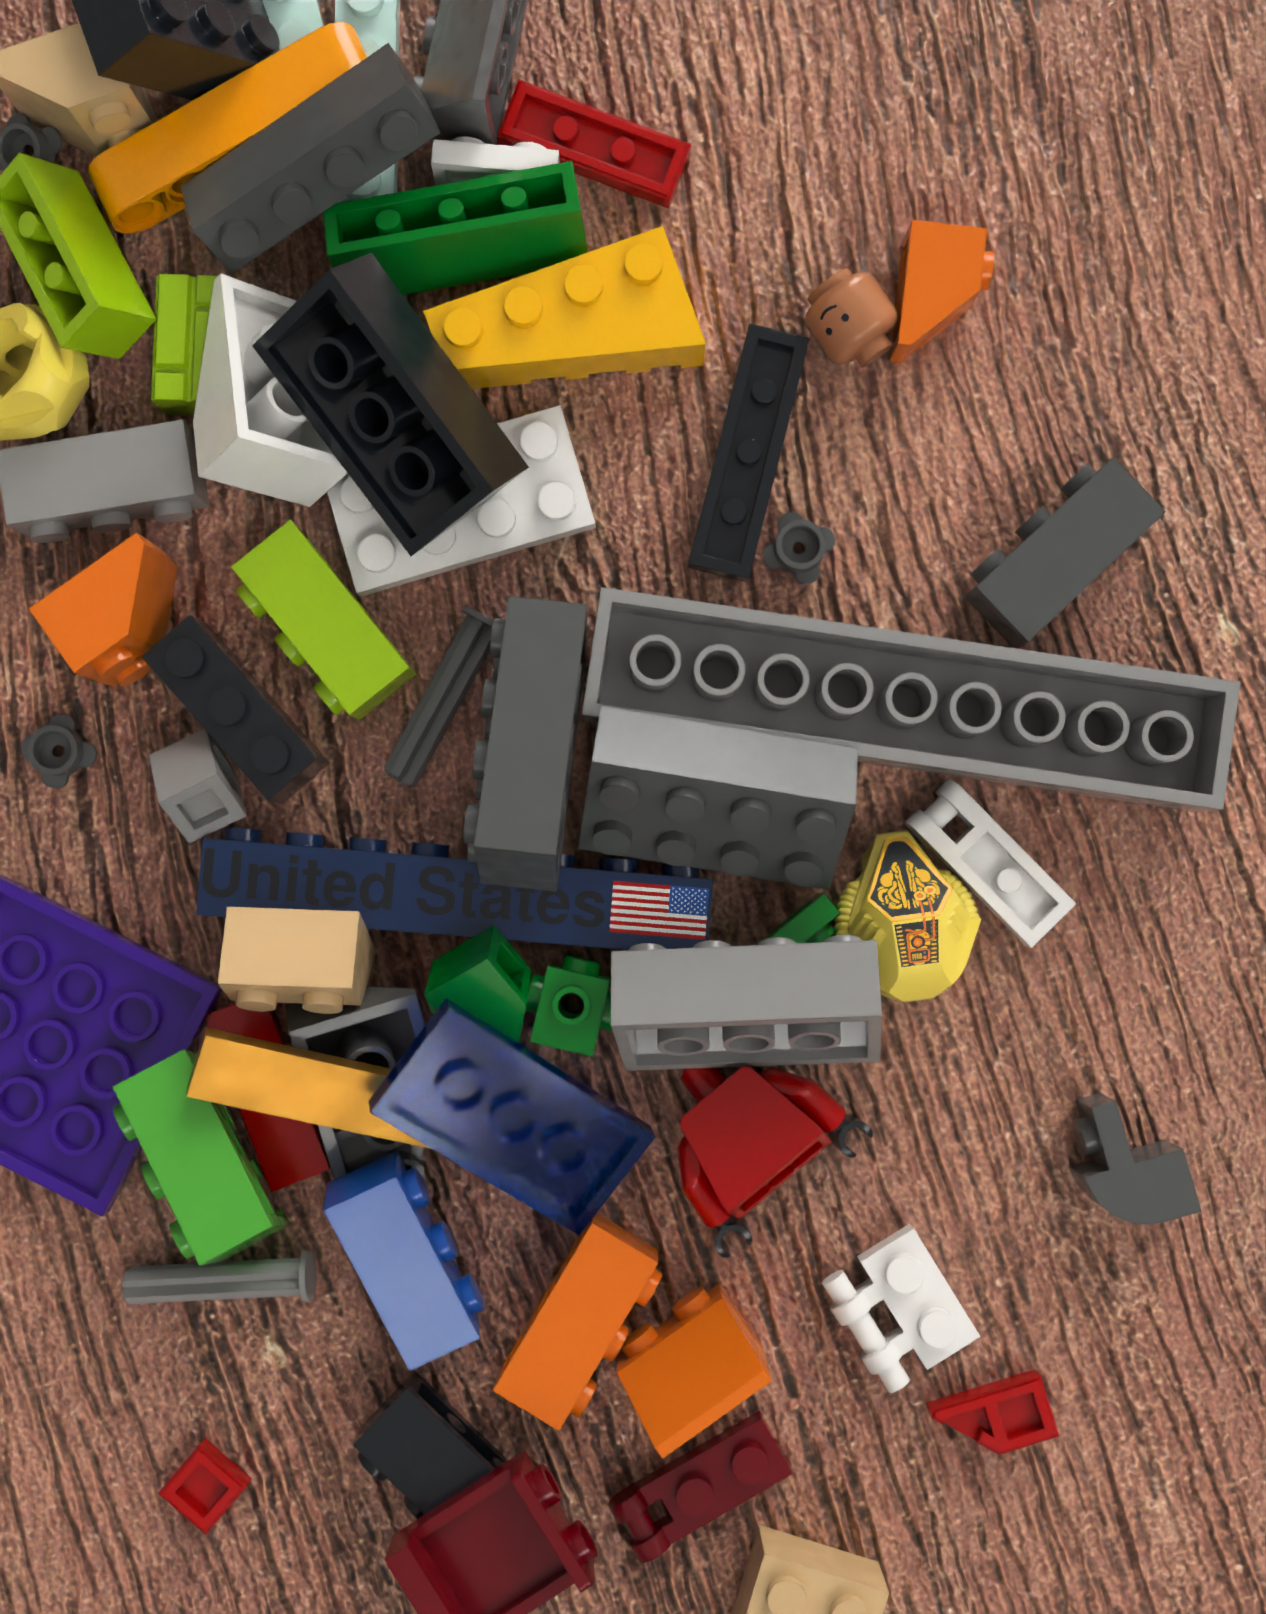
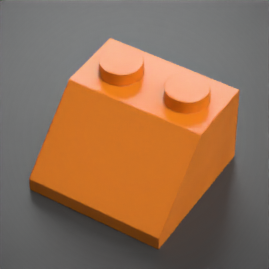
[29,532,178,687]
[617,1283,772,1459]

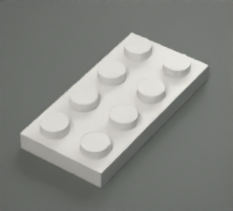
[327,405,596,597]

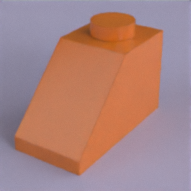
[889,219,994,363]

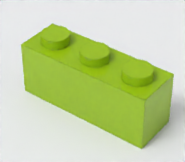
[0,152,157,359]
[231,519,417,720]

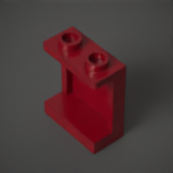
[384,1450,598,1614]

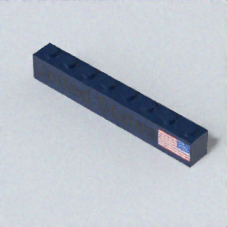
[196,827,713,950]

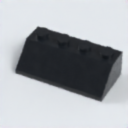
[252,253,529,556]

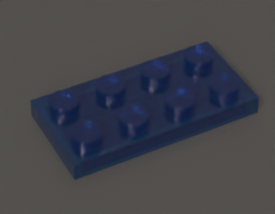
[368,998,656,1235]

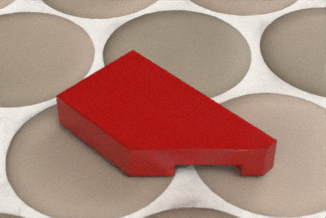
[926,1369,1059,1455]

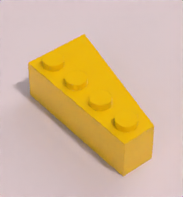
[423,226,706,389]

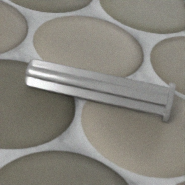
[122,1250,317,1304]

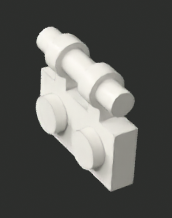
[822,1223,980,1393]

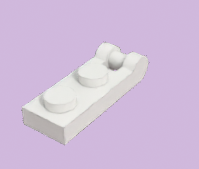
[904,779,1076,948]

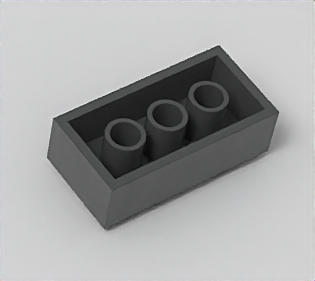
[464,596,587,892]
[578,706,858,890]

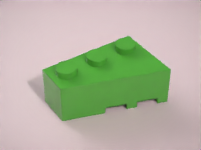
[113,1049,290,1266]

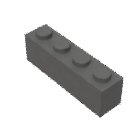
[180,43,440,273]

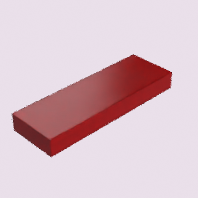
[497,79,691,209]
[205,1003,331,1192]

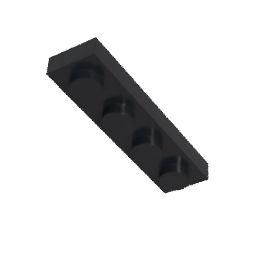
[687,323,810,583]

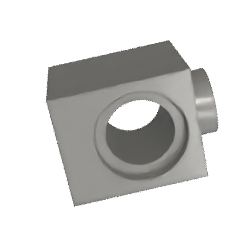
[149,728,247,844]

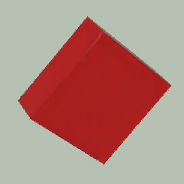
[158,1438,252,1535]

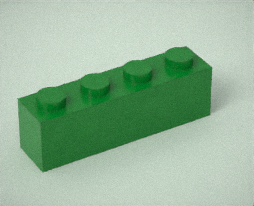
[323,161,588,295]

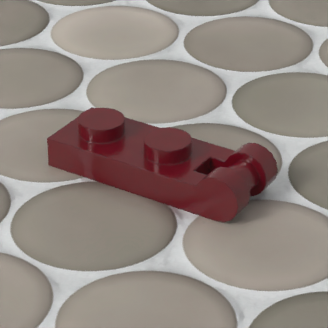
[608,1410,793,1563]

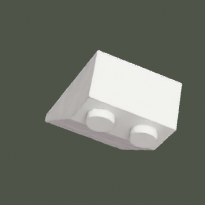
[193,273,347,507]

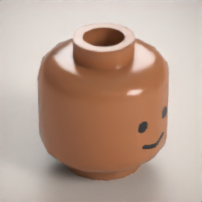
[805,268,899,368]

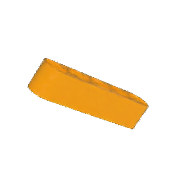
[88,22,368,234]

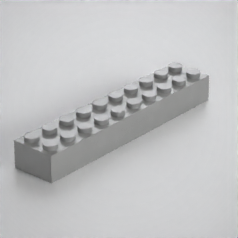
[582,587,1241,812]

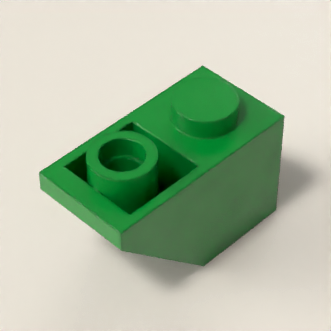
[424,925,532,1086]

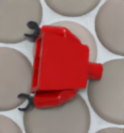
[677,1064,873,1258]

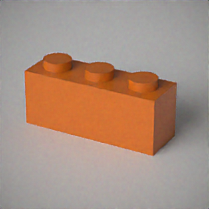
[493,1211,662,1431]

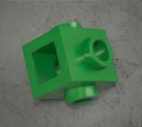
[525,955,612,1057]

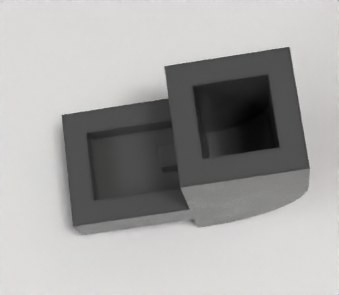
[1069,1093,1202,1225]

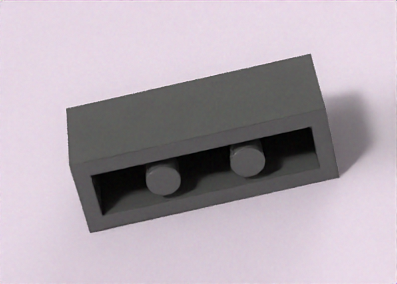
[964,457,1166,649]

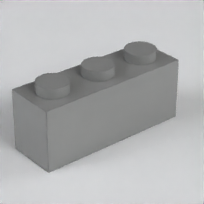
[0,420,210,543]

